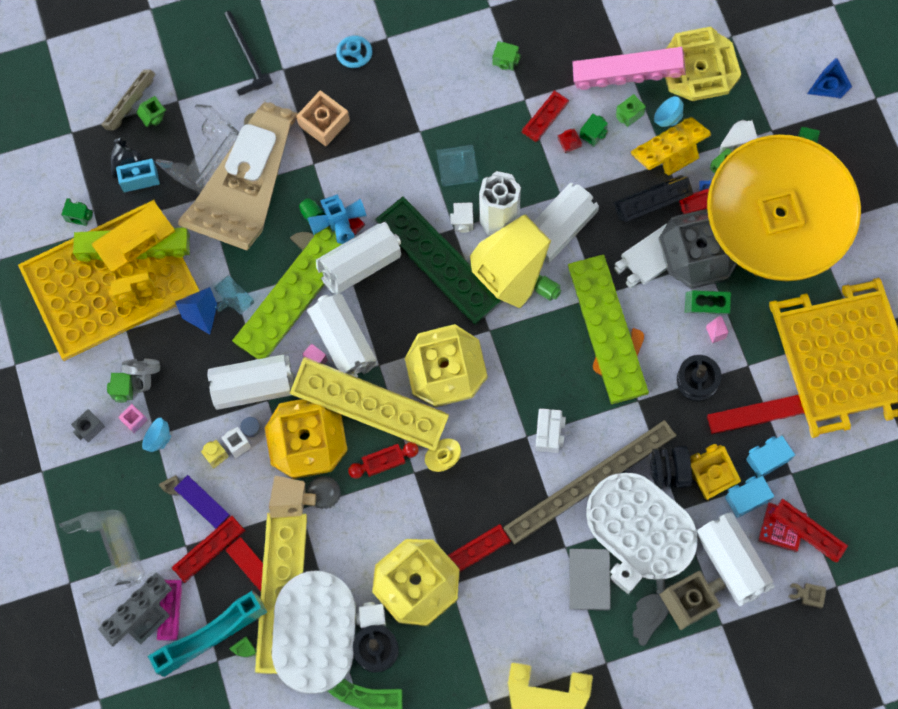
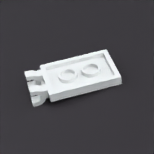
[614,224,667,289]

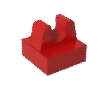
[558,128,582,153]

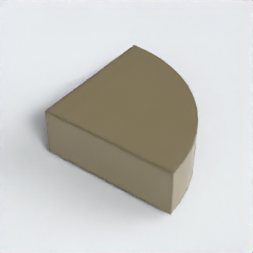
[290,232,315,251]
[159,475,180,496]

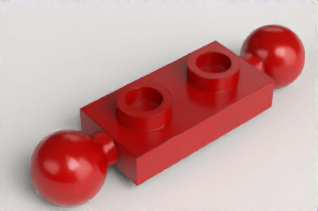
[348,442,419,479]

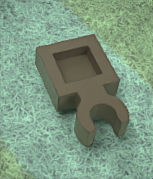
[788,583,826,608]

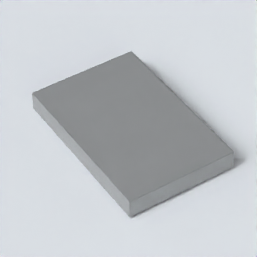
[569,549,610,610]

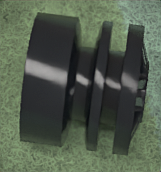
[650,445,692,490]

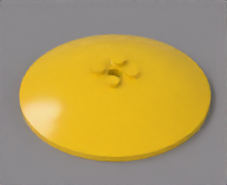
[707,135,861,281]

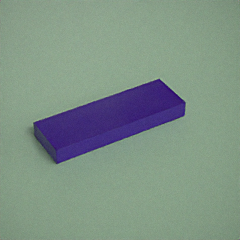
[174,475,230,529]

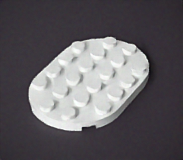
[587,473,697,580]
[272,571,356,694]

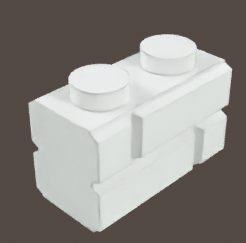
[535,409,566,453]

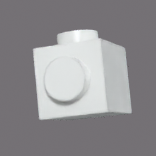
[450,203,473,233]
[221,427,251,459]
[610,561,643,595]
[356,602,386,629]

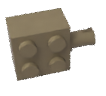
[660,571,725,630]

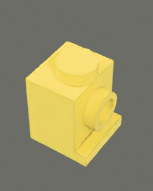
[200,440,229,469]

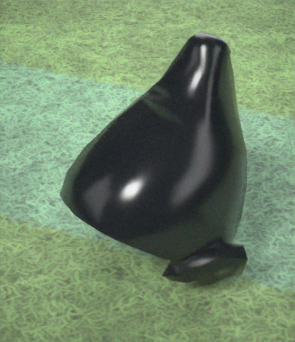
[110,138,142,178]

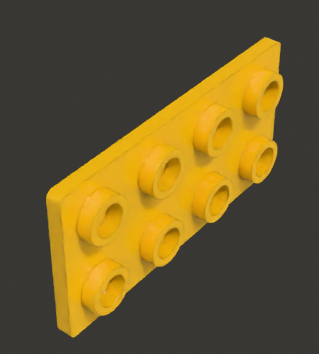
[630,117,711,176]
[92,203,175,273]

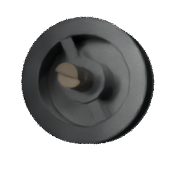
[676,355,721,401]
[353,625,399,673]

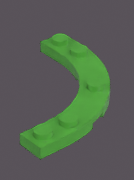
[327,679,403,709]

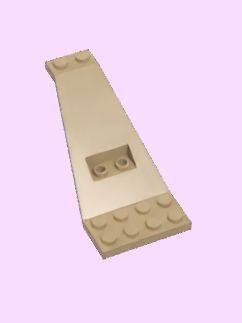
[178,102,298,250]

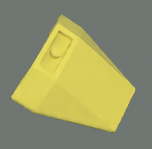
[470,214,551,308]

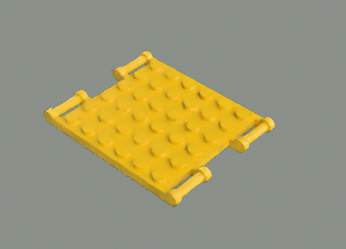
[769,277,898,438]

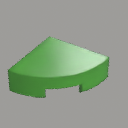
[229,637,257,657]

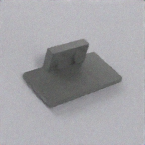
[98,572,172,647]

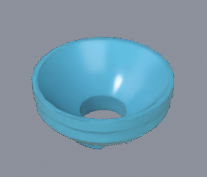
[654,96,683,127]
[142,418,171,452]

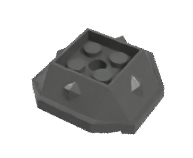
[658,209,737,289]

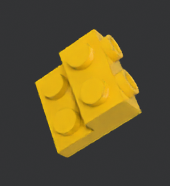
[108,272,156,309]
[690,444,741,500]

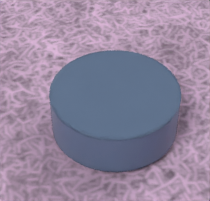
[240,417,260,437]

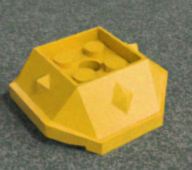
[265,399,348,479]

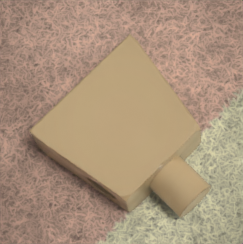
[269,476,316,518]

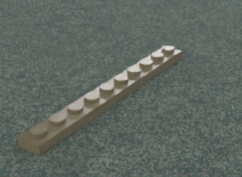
[503,420,676,545]

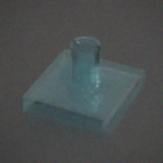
[436,145,479,186]

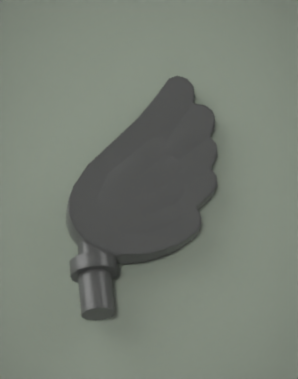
[632,579,669,646]

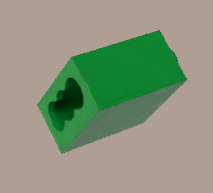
[684,290,731,315]

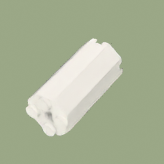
[479,171,521,236]
[533,183,599,265]
[316,222,401,294]
[307,293,377,377]
[208,355,294,410]
[697,512,775,606]

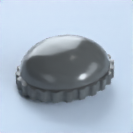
[307,476,341,509]

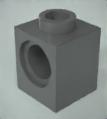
[71,409,105,442]

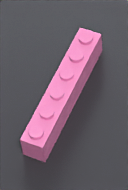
[573,47,686,90]

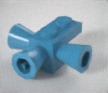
[307,194,367,244]

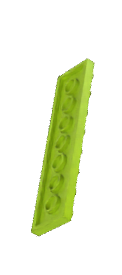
[232,226,342,360]
[568,255,649,404]

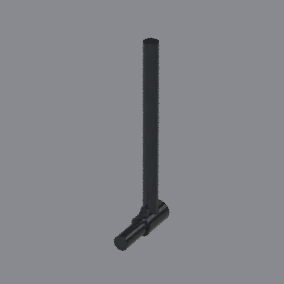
[224,10,273,97]

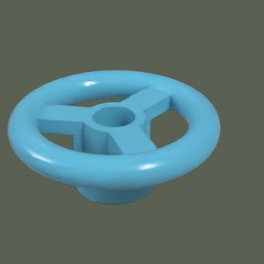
[336,35,372,68]

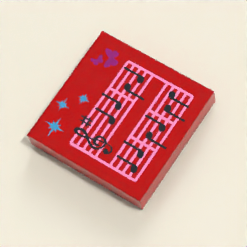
[758,502,807,553]

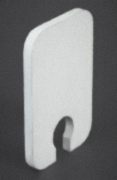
[225,124,276,181]

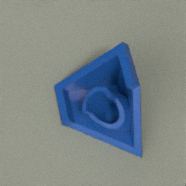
[807,58,852,99]
[175,287,217,334]

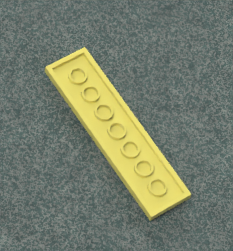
[290,357,449,451]
[255,513,307,674]

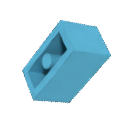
[116,159,160,192]
[746,436,795,478]
[725,476,774,518]

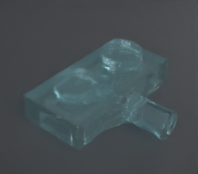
[214,275,254,315]

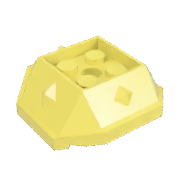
[665,27,741,101]
[405,324,488,407]
[372,539,459,626]

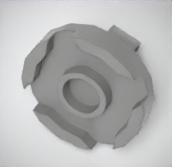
[121,359,161,393]

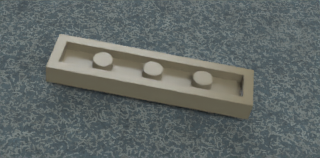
[101,69,156,130]

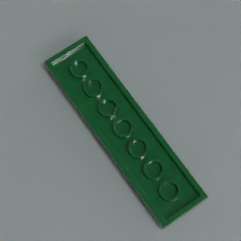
[375,196,503,325]

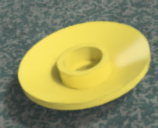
[425,439,461,472]

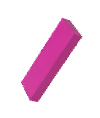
[157,580,182,641]

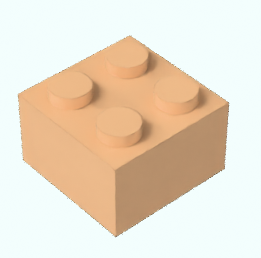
[296,91,350,146]

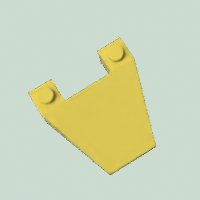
[508,662,593,709]

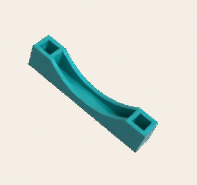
[147,591,268,677]

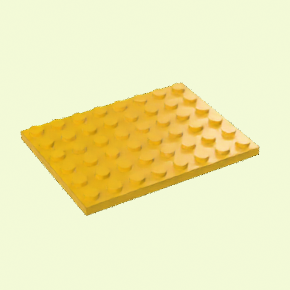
[18,200,199,361]

